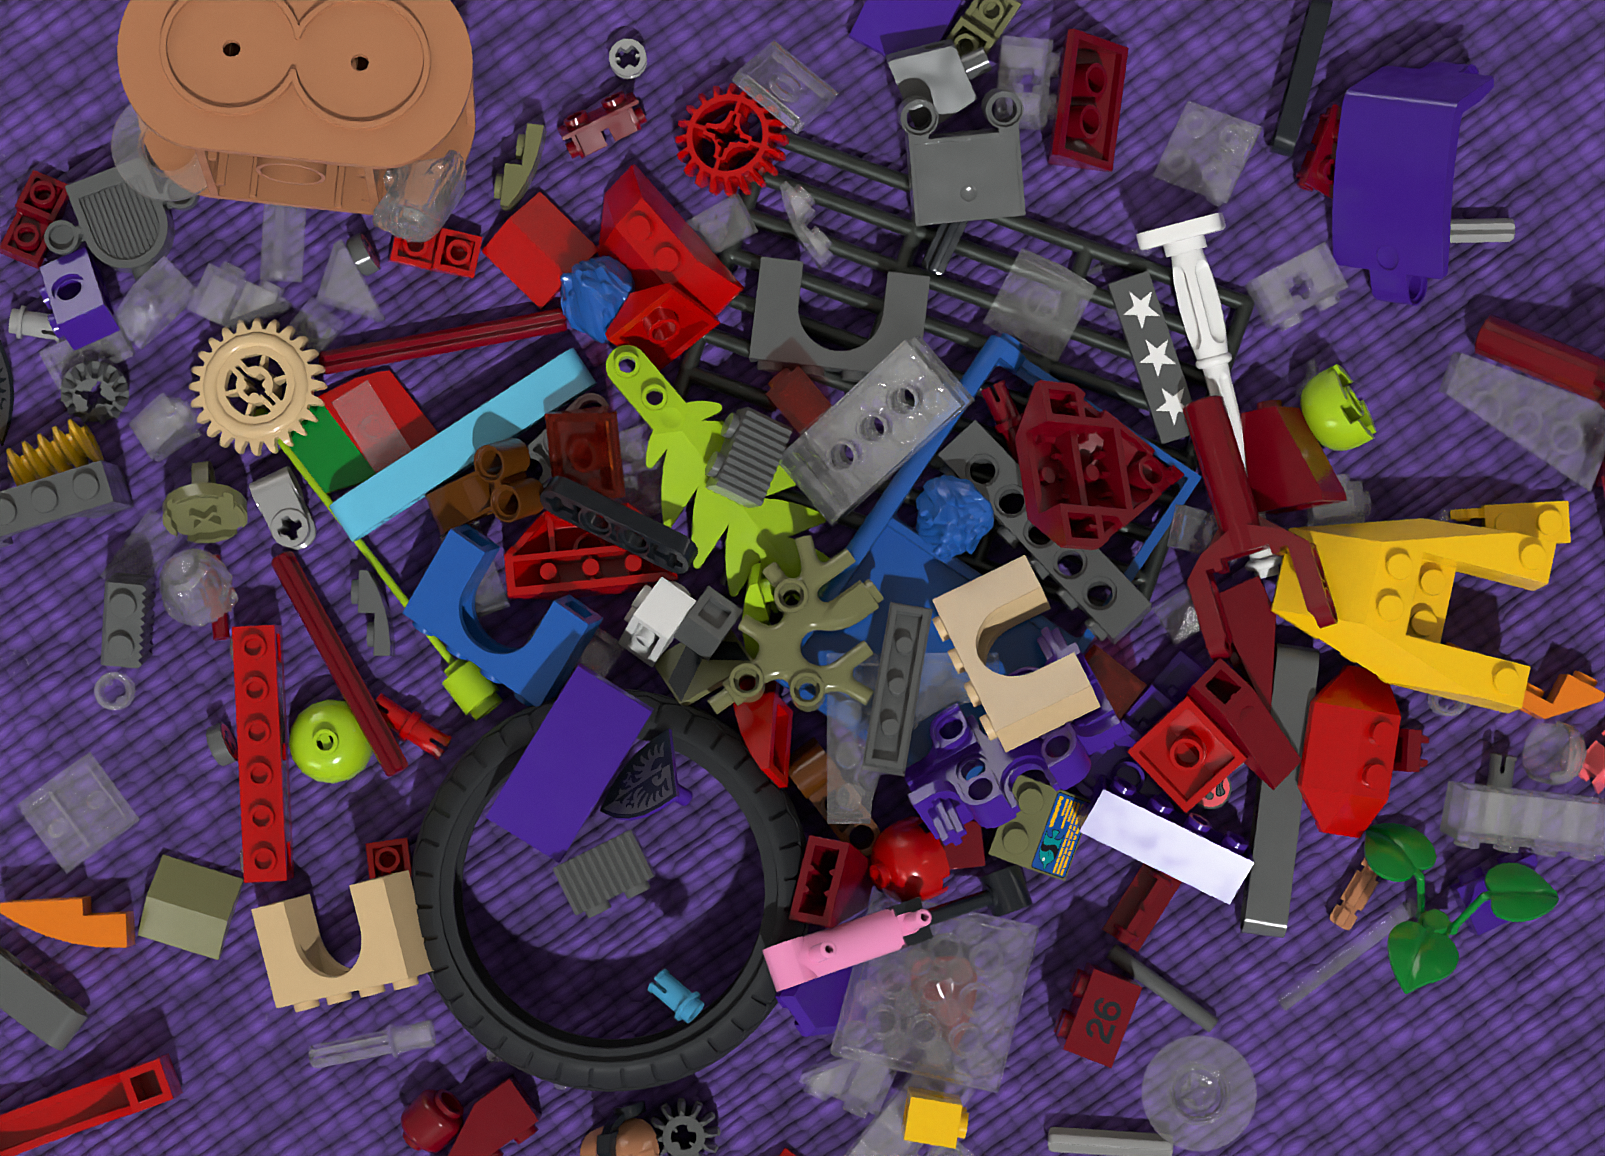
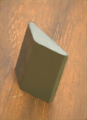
[138,854,244,960]

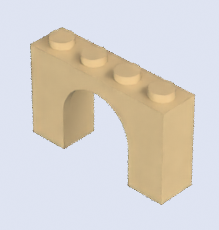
[932,555,1101,752]
[251,870,434,1012]

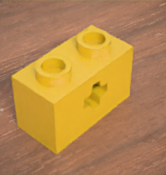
[901,1086,969,1149]

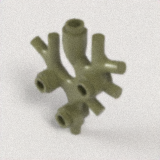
[707,535,884,714]

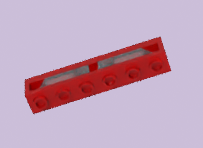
[230,625,294,883]

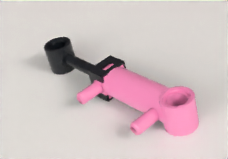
[762,865,1033,992]

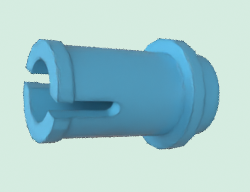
[648,969,705,1023]

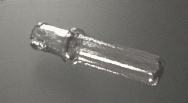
[309,1019,436,1069]

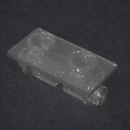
[260,204,306,282]

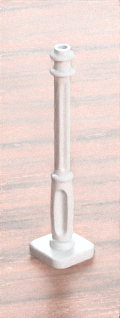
[1136,213,1282,579]

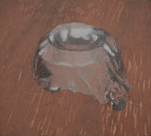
[159,548,238,627]

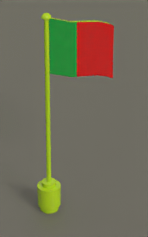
[253,370,503,721]

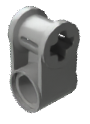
[249,466,317,550]

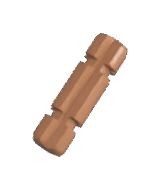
[1329,857,1379,931]

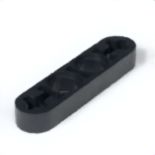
[1270,0,1333,157]
[540,476,698,574]

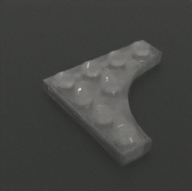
[827,653,999,824]

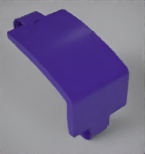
[1332,61,1494,306]

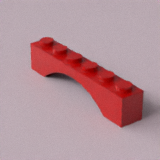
[0,1053,183,1156]

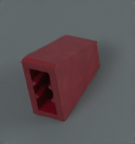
[1240,400,1347,515]
[789,835,873,928]

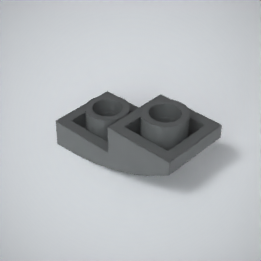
[351,570,395,656]

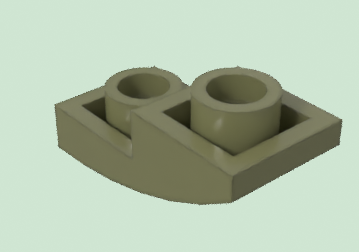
[946,0,1023,57]
[494,123,547,212]

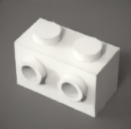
[618,577,697,667]

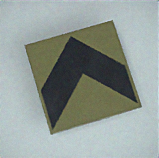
[654,630,753,706]

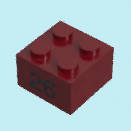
[1053,962,1142,1068]

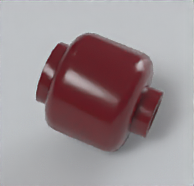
[401,1089,464,1153]

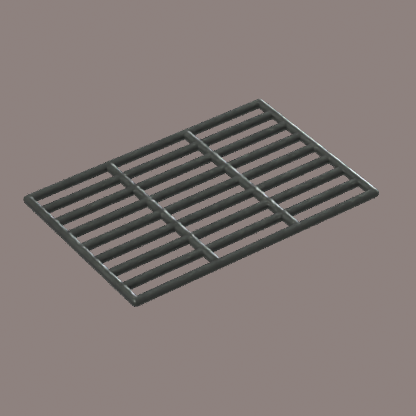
[659,131,1255,629]

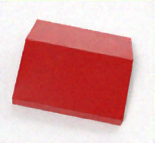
[481,192,598,310]
[605,282,720,371]
[1127,695,1248,813]

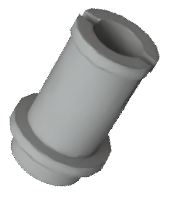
[9,305,62,342]

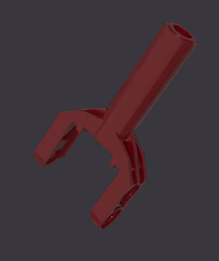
[1475,315,1605,409]
[1183,395,1338,662]

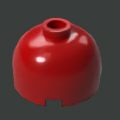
[869,816,950,903]

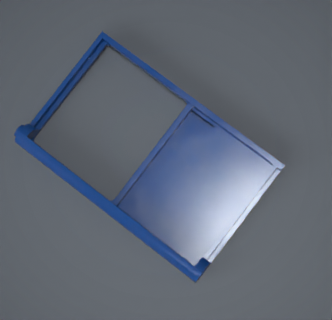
[775,333,1202,781]

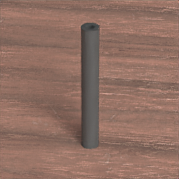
[1106,944,1218,1032]

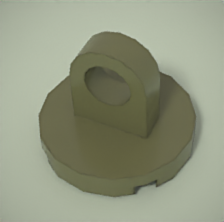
[162,461,247,543]

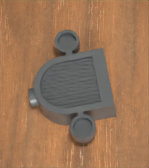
[44,156,200,281]

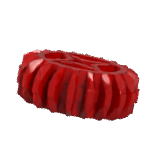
[675,83,789,198]

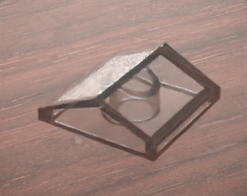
[983,248,1096,362]

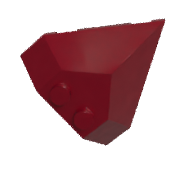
[1015,380,1184,550]

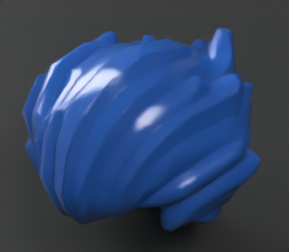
[560,256,635,344]
[916,474,994,558]

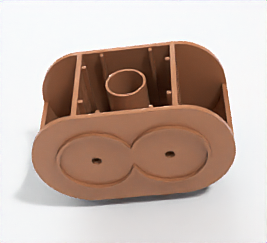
[117,0,476,216]

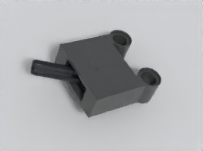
[897,87,1026,275]

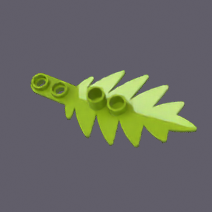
[606,345,830,613]

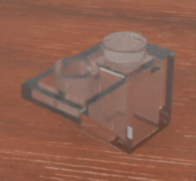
[115,255,202,350]
[187,261,292,331]
[129,392,202,462]
[799,1047,898,1118]

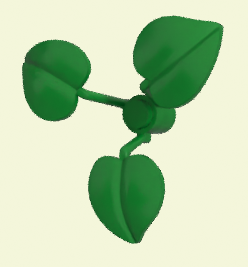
[1364,823,1559,994]

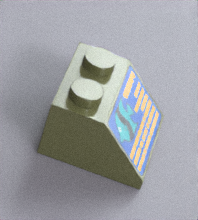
[985,775,1091,881]

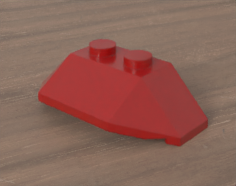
[598,164,744,316]
[504,503,678,600]
[1297,665,1401,838]

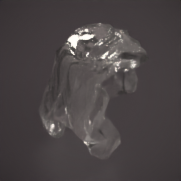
[372,150,467,243]

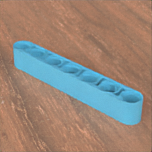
[329,348,597,542]

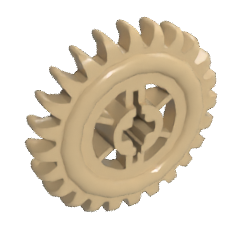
[189,317,328,456]

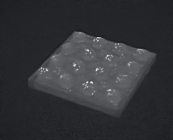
[830,890,1039,1093]

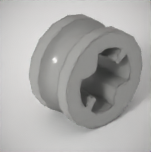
[609,39,647,79]

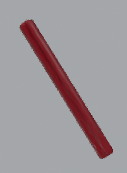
[318,308,567,375]
[271,551,408,777]

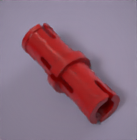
[375,693,453,760]

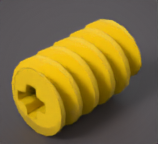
[6,419,104,486]

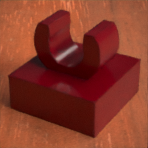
[1393,729,1429,772]

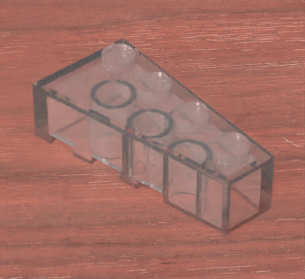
[1439,352,1605,491]

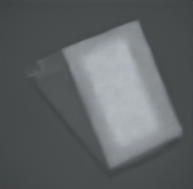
[316,239,386,322]

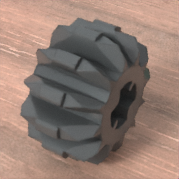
[651,1097,721,1156]

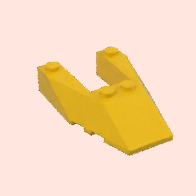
[1270,518,1557,714]

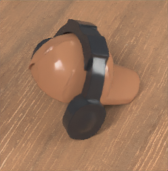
[580,1100,660,1156]

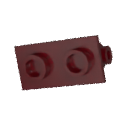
[557,91,647,159]
[1296,104,1342,199]
[1102,863,1182,952]

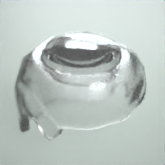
[1522,721,1587,786]

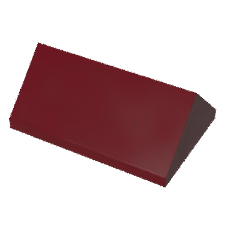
[1047,29,1129,172]

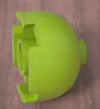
[1300,364,1376,451]
[289,699,373,784]

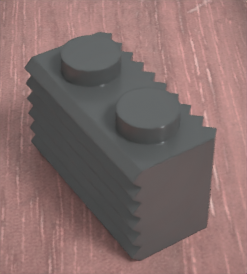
[705,407,793,508]
[101,573,157,669]
[552,828,656,919]

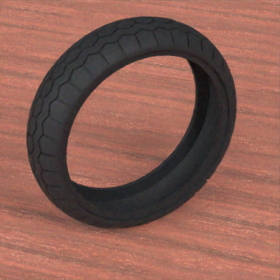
[411,689,809,1092]

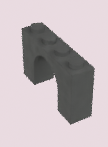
[749,256,930,388]
[0,460,134,548]

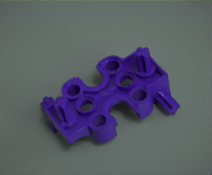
[904,627,1127,846]

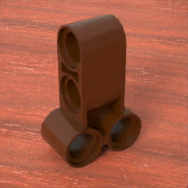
[425,438,544,535]
[788,736,881,856]

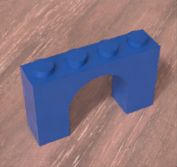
[402,524,603,707]

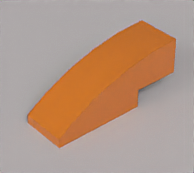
[0,896,135,948]

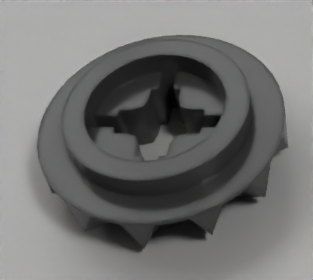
[61,361,129,425]

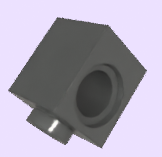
[674,586,743,661]

